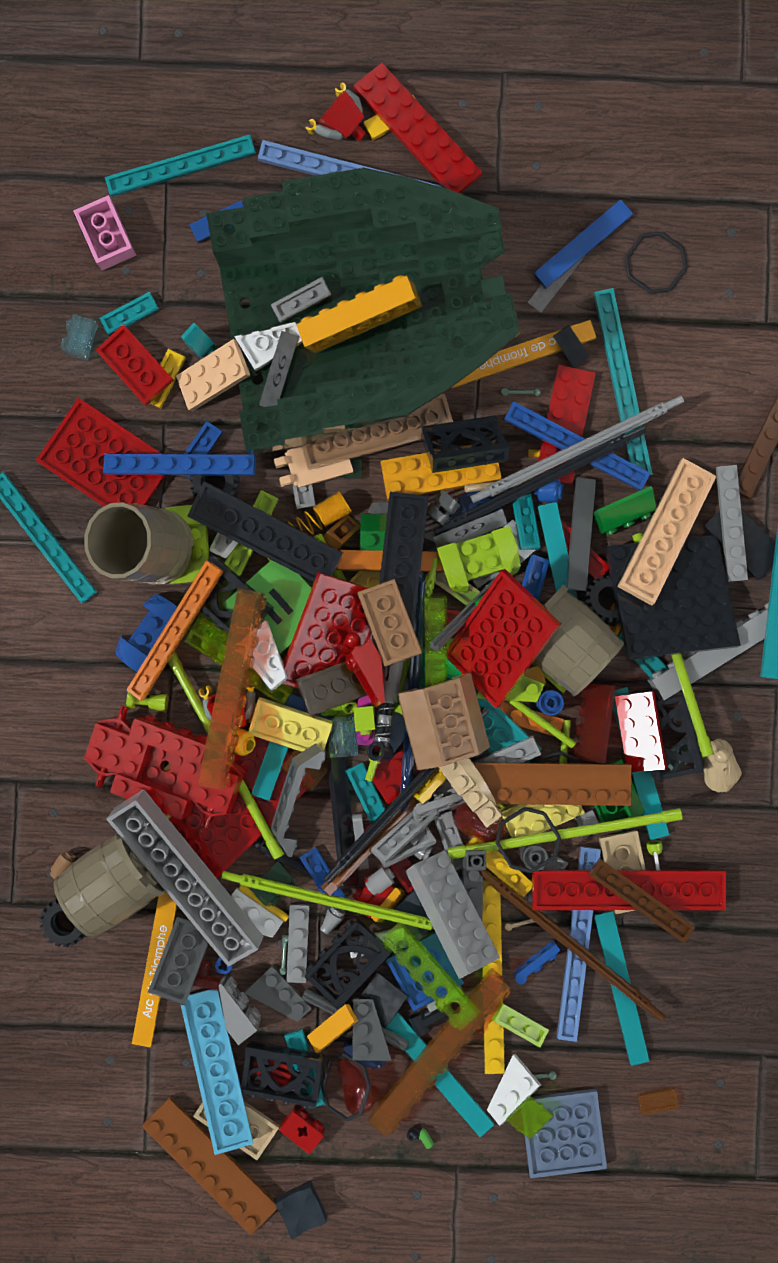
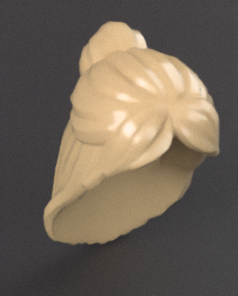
[701,739,741,792]

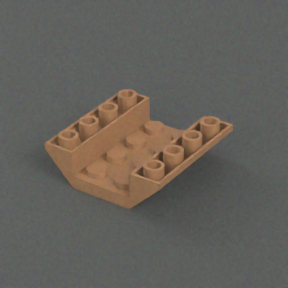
[398,672,490,770]

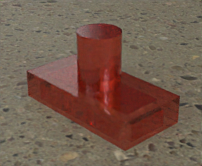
[193,961,222,991]

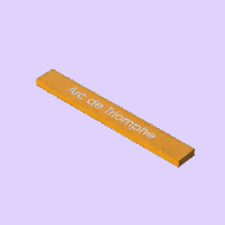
[452,320,596,388]
[132,892,177,1047]

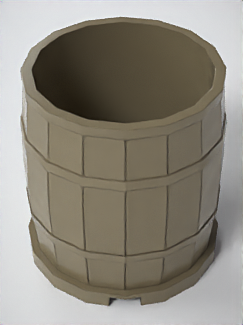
[84,503,194,585]
[534,584,624,696]
[53,832,166,939]

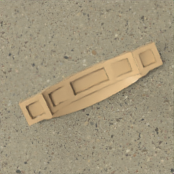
[439,758,503,828]

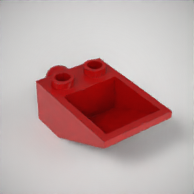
[345,632,385,708]

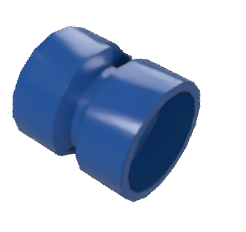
[536,690,564,716]

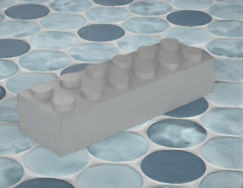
[405,851,500,979]

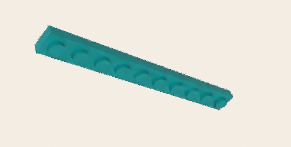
[594,288,653,476]

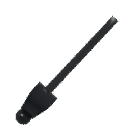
[254,840,312,879]

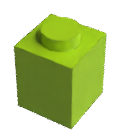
[353,706,376,735]

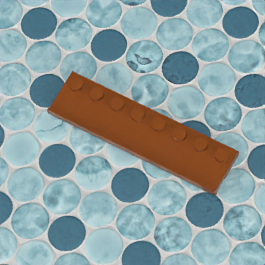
[473,762,632,806]
[141,1096,277,1235]

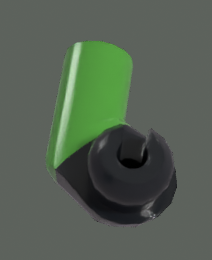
[407,1127,434,1149]

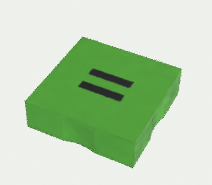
[222,560,312,659]

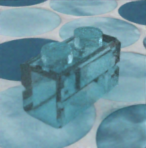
[61,314,98,361]
[328,717,358,758]

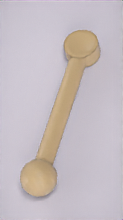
[505,919,535,931]

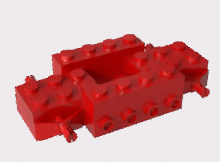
[84,705,245,828]

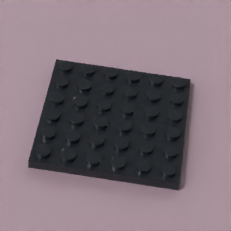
[605,535,741,660]

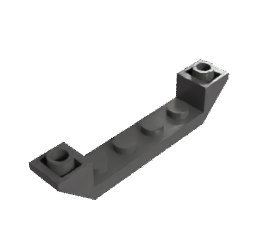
[270,743,325,857]
[462,850,486,921]

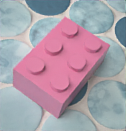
[73,195,136,270]

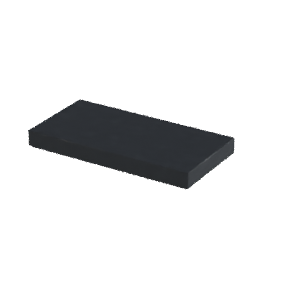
[703,509,775,580]

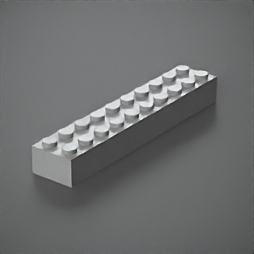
[107,789,264,966]

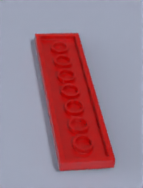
[353,63,482,196]

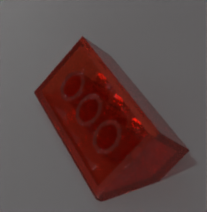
[574,683,615,764]

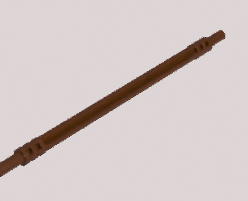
[480,870,665,1021]

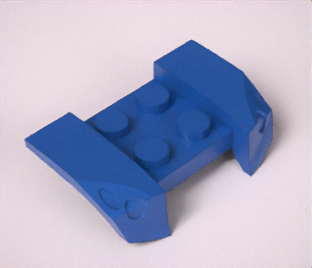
[115,594,177,672]

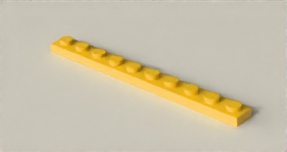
[482,879,505,1074]

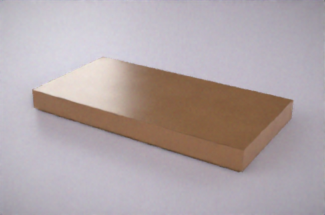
[357,579,422,667]

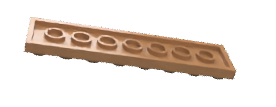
[298,393,453,470]

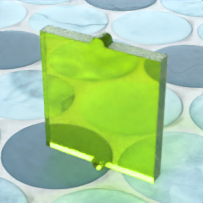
[506,1095,553,1139]

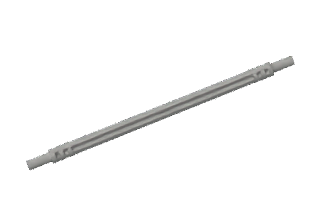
[470,395,684,503]

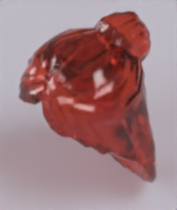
[453,802,507,843]
[337,1059,381,1114]

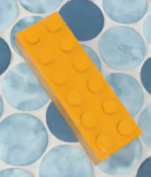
[296,275,423,354]
[381,441,501,502]

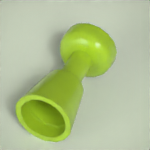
[126,692,168,713]

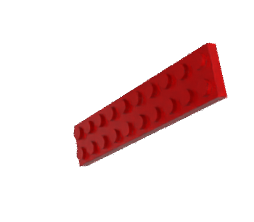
[532,870,726,910]

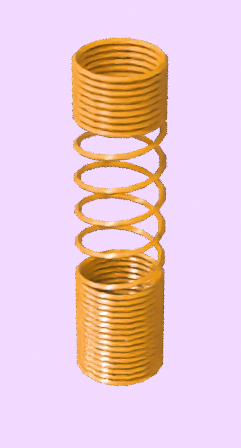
[268,491,351,561]

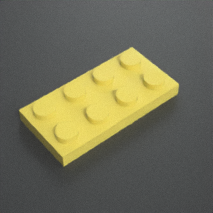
[248,697,334,752]
[499,804,585,838]

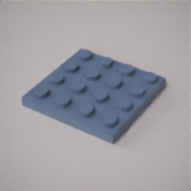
[521,1089,607,1178]

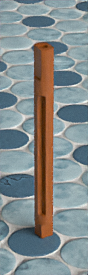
[321,796,420,896]

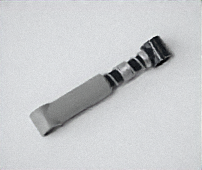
[367,660,404,762]

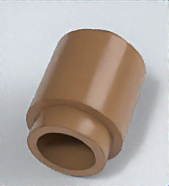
[50,852,76,879]

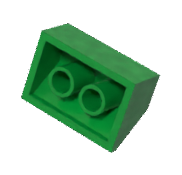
[593,486,656,536]
[360,514,387,551]
[594,759,645,823]

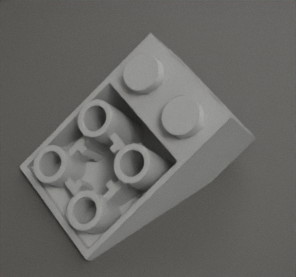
[219,974,261,1045]

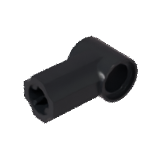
[408,1005,450,1036]

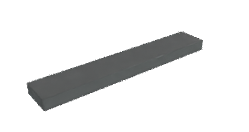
[566,477,596,592]

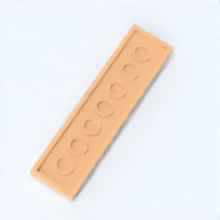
[617,458,716,605]

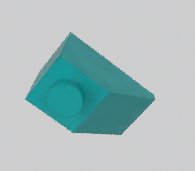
[181,323,217,359]

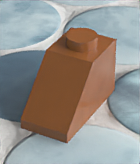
[323,515,361,550]

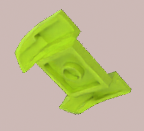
[164,505,210,584]
[437,526,521,593]

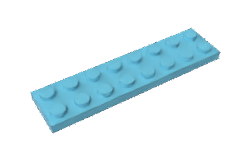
[181,987,253,1155]

